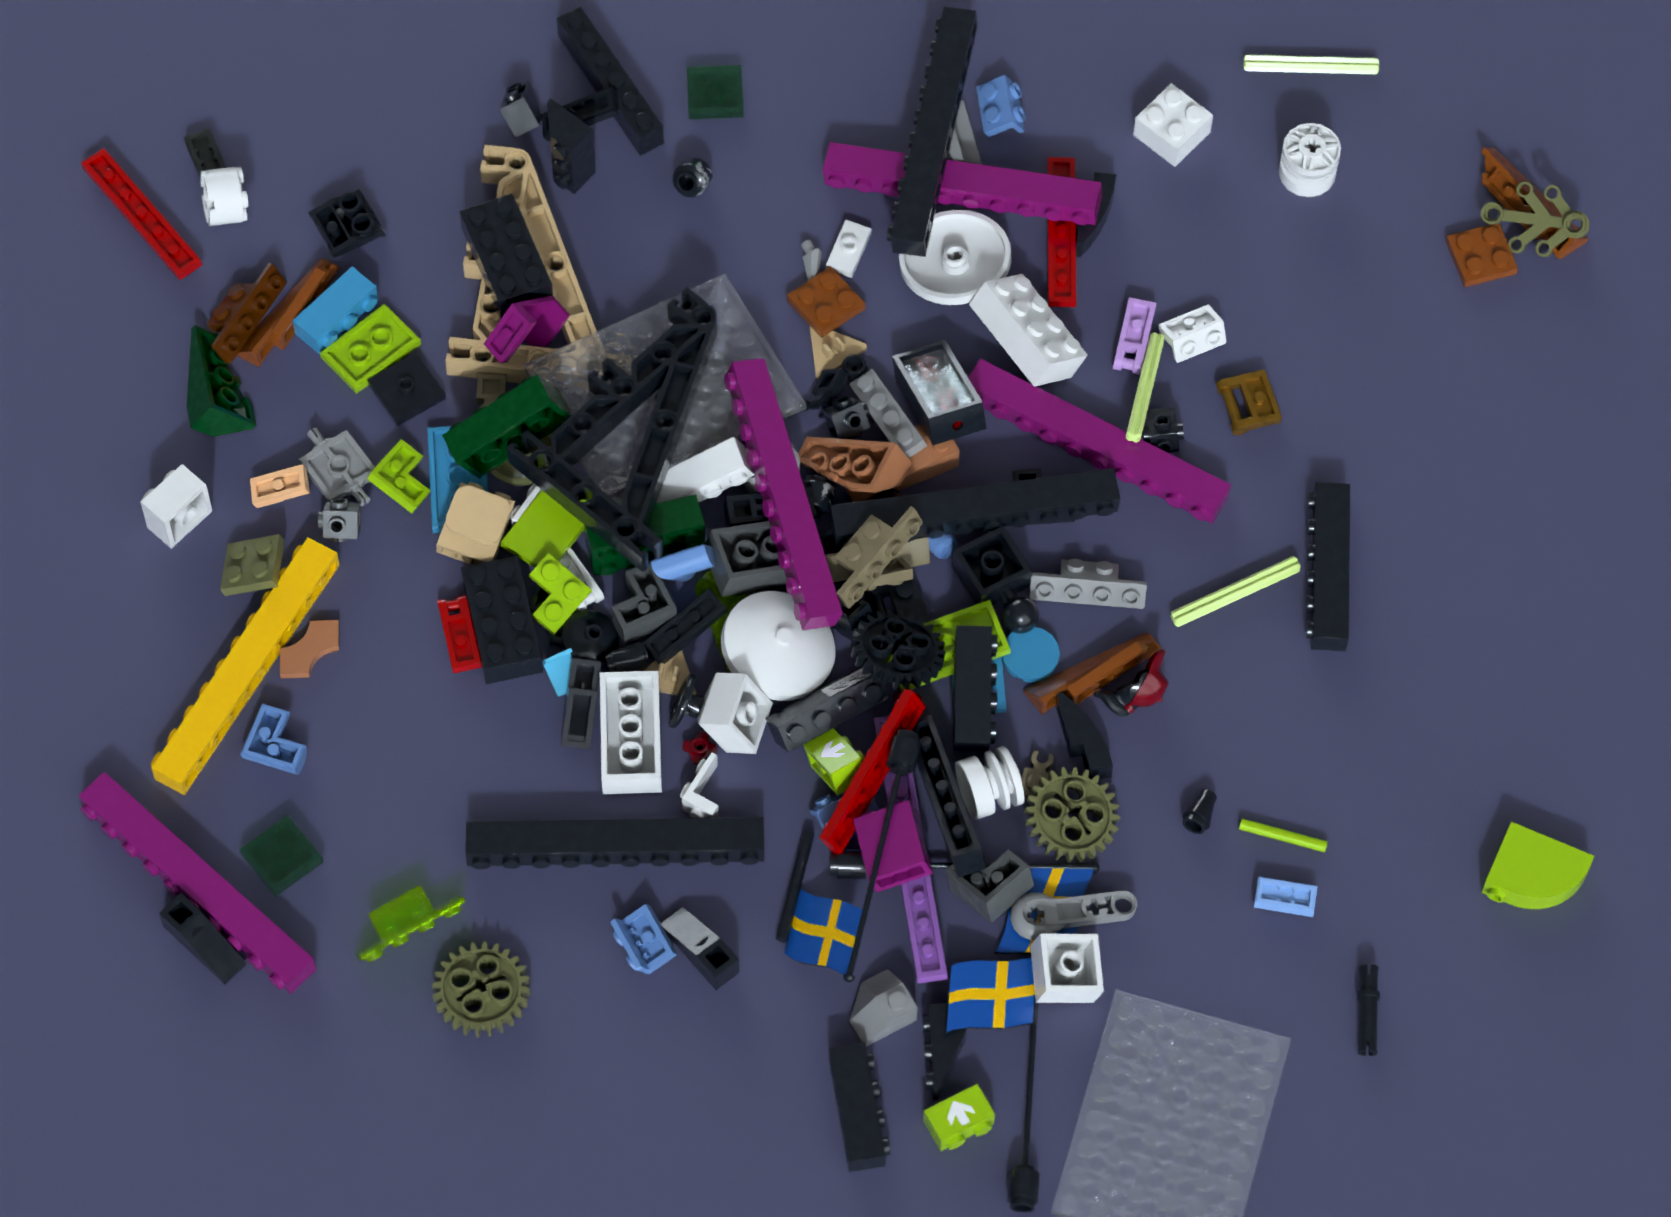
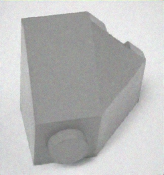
[849,969,918,1046]

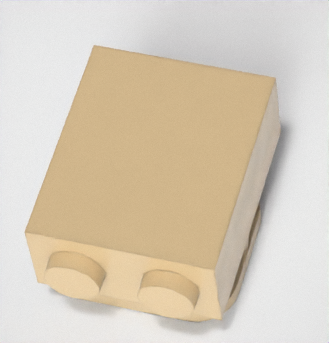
[436,482,515,565]

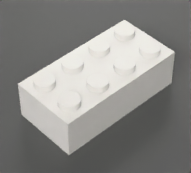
[969,274,1088,387]
[600,671,662,794]

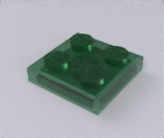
[687,65,744,120]
[239,815,324,897]

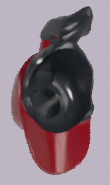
[1094,649,1169,717]

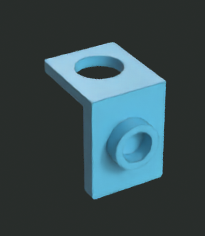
[542,648,573,697]

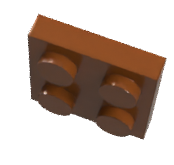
[1445,223,1518,288]
[787,266,866,338]

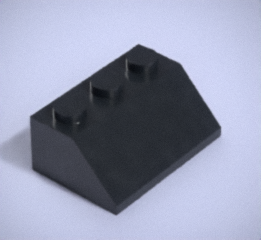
[547,98,596,194]

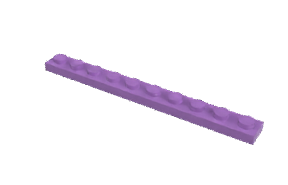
[874,716,947,984]

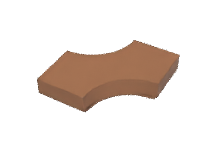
[280,620,339,678]

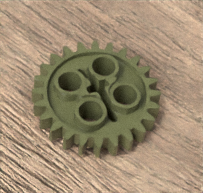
[1024,767,1120,863]
[432,941,531,1038]

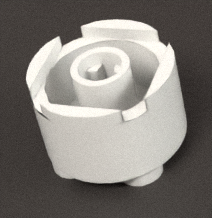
[200,167,248,226]

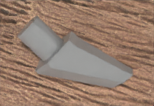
[801,240,822,281]

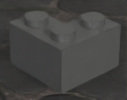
[611,561,677,646]
[945,850,1034,923]

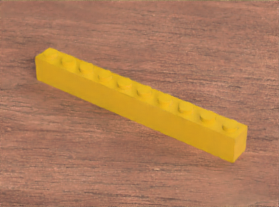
[151,537,340,796]

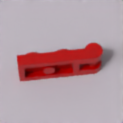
[437,594,482,674]

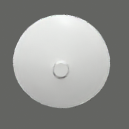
[899,210,1011,305]
[721,591,835,701]

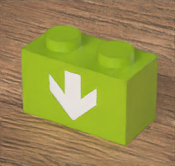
[803,728,865,795]
[923,1084,995,1152]

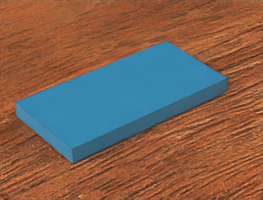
[427,426,488,533]

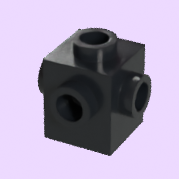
[822,396,871,439]
[1143,407,1184,453]

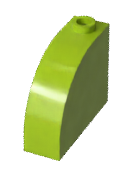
[1482,822,1595,909]

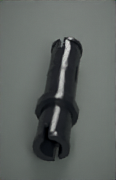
[1357,964,1380,1056]

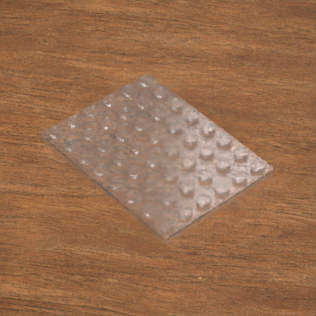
[524,274,806,498]
[1051,989,1291,1217]

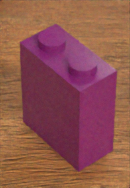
[853,800,933,892]

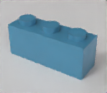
[292,266,378,354]

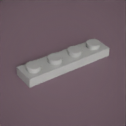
[849,369,927,459]

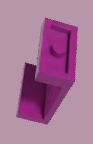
[484,295,570,364]

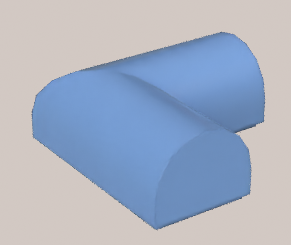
[651,544,716,582]
[240,703,307,775]

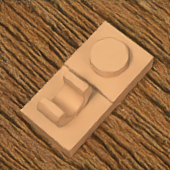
[250,464,310,508]

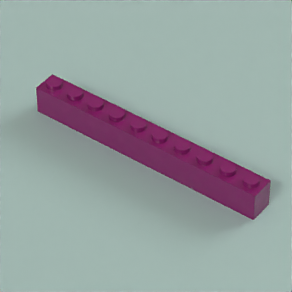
[823,142,1102,225]
[724,358,843,631]
[968,359,1231,524]
[78,772,316,994]

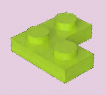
[367,439,431,514]
[529,553,592,635]

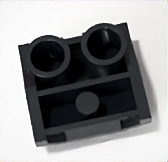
[308,189,386,258]

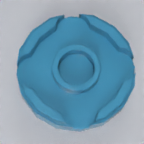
[1002,627,1060,683]

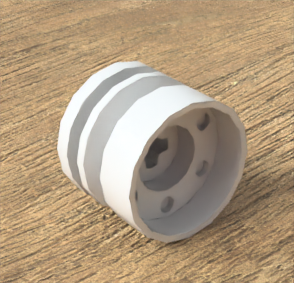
[1278,123,1341,197]
[955,746,1024,820]

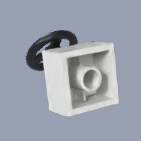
[668,673,773,754]

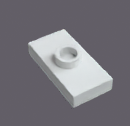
[826,220,872,278]

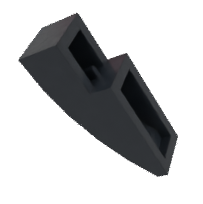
[1076,172,1117,257]
[561,657,601,749]
[1055,693,1113,780]

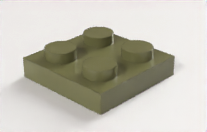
[220,534,284,596]

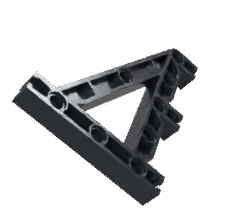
[506,287,718,572]

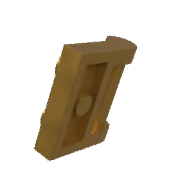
[1216,369,1282,436]

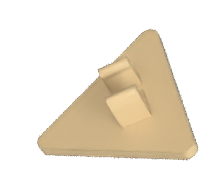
[810,327,867,379]
[644,650,696,696]

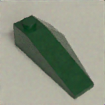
[187,325,257,437]

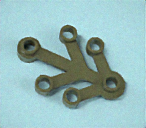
[1481,181,1590,258]

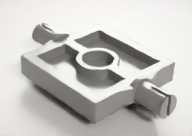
[299,428,375,506]

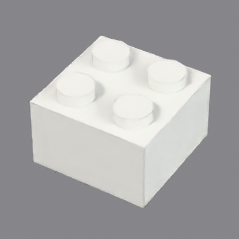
[1133,83,1213,167]
[140,464,213,549]
[1030,934,1104,1003]

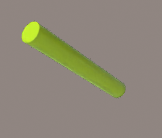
[1239,818,1328,853]

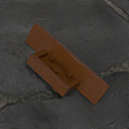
[206,263,286,364]

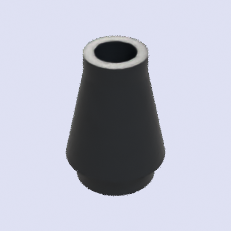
[1182,789,1217,834]

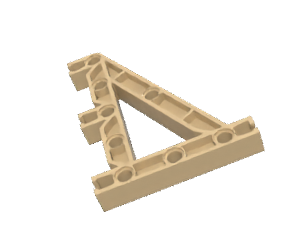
[445,145,632,395]

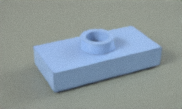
[1254,876,1318,917]

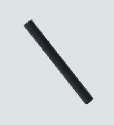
[776,830,815,943]

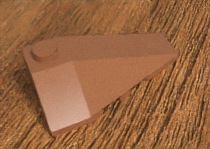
[844,424,960,502]
[798,437,912,493]

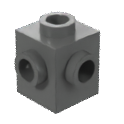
[318,499,361,542]

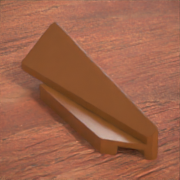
[1482,147,1589,259]
[237,258,340,367]
[1023,633,1161,715]

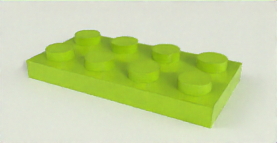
[889,600,1011,692]

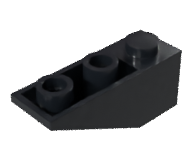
[159,893,247,984]
[660,907,739,990]
[922,1003,967,1100]

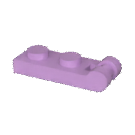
[1113,297,1156,375]

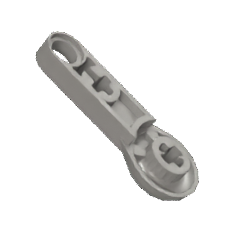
[1010,891,1137,940]

